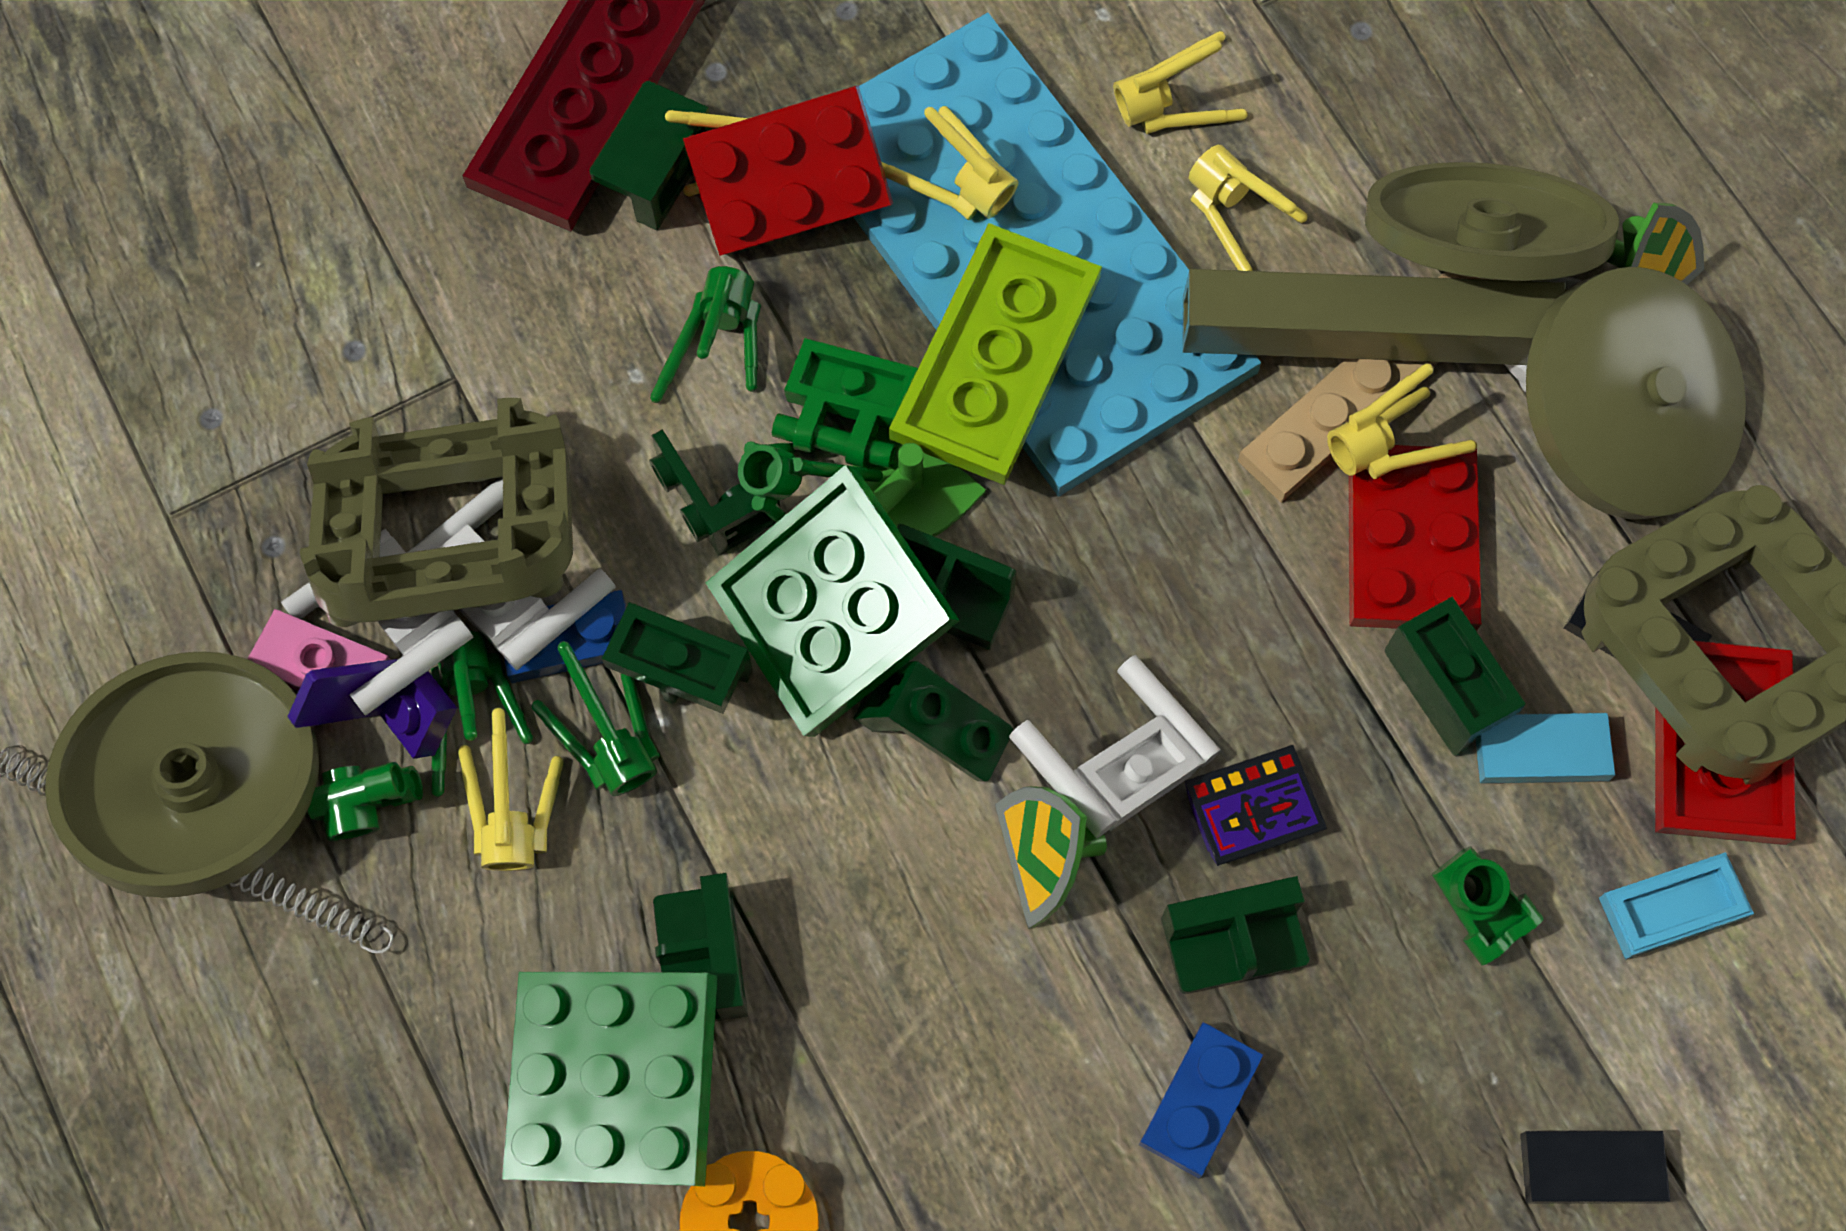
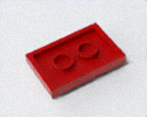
[683,85,893,256]
[1348,445,1482,632]
[1655,641,1796,845]

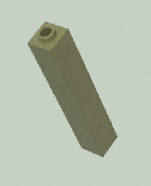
[1183,269,1566,365]

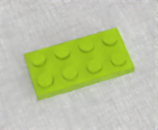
[889,223,1102,485]

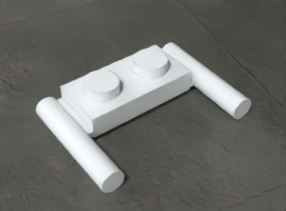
[407,477,616,670]
[281,529,474,716]
[1009,655,1221,838]

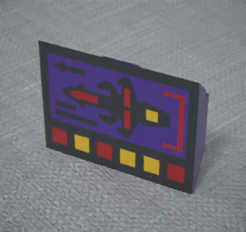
[1185,745,1327,866]

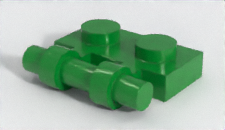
[772,338,918,468]

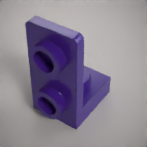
[288,659,457,759]

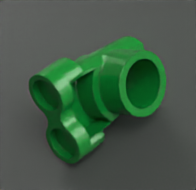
[308,762,423,841]
[1432,846,1544,965]

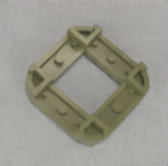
[300,398,573,627]
[1581,485,1846,785]

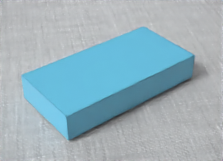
[1475,713,1615,783]
[1599,852,1754,960]

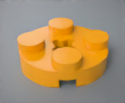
[680,1151,819,1231]

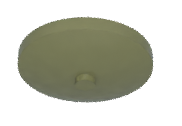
[1364,162,1619,281]
[1526,267,1746,519]
[45,651,319,898]

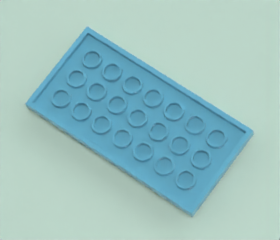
[853,13,1261,497]

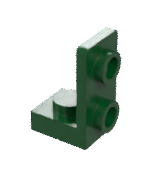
[649,429,781,556]
[853,661,1014,782]

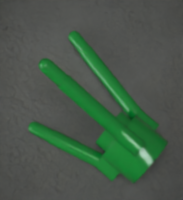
[650,266,761,403]
[738,441,883,523]
[431,631,533,797]
[531,641,660,796]

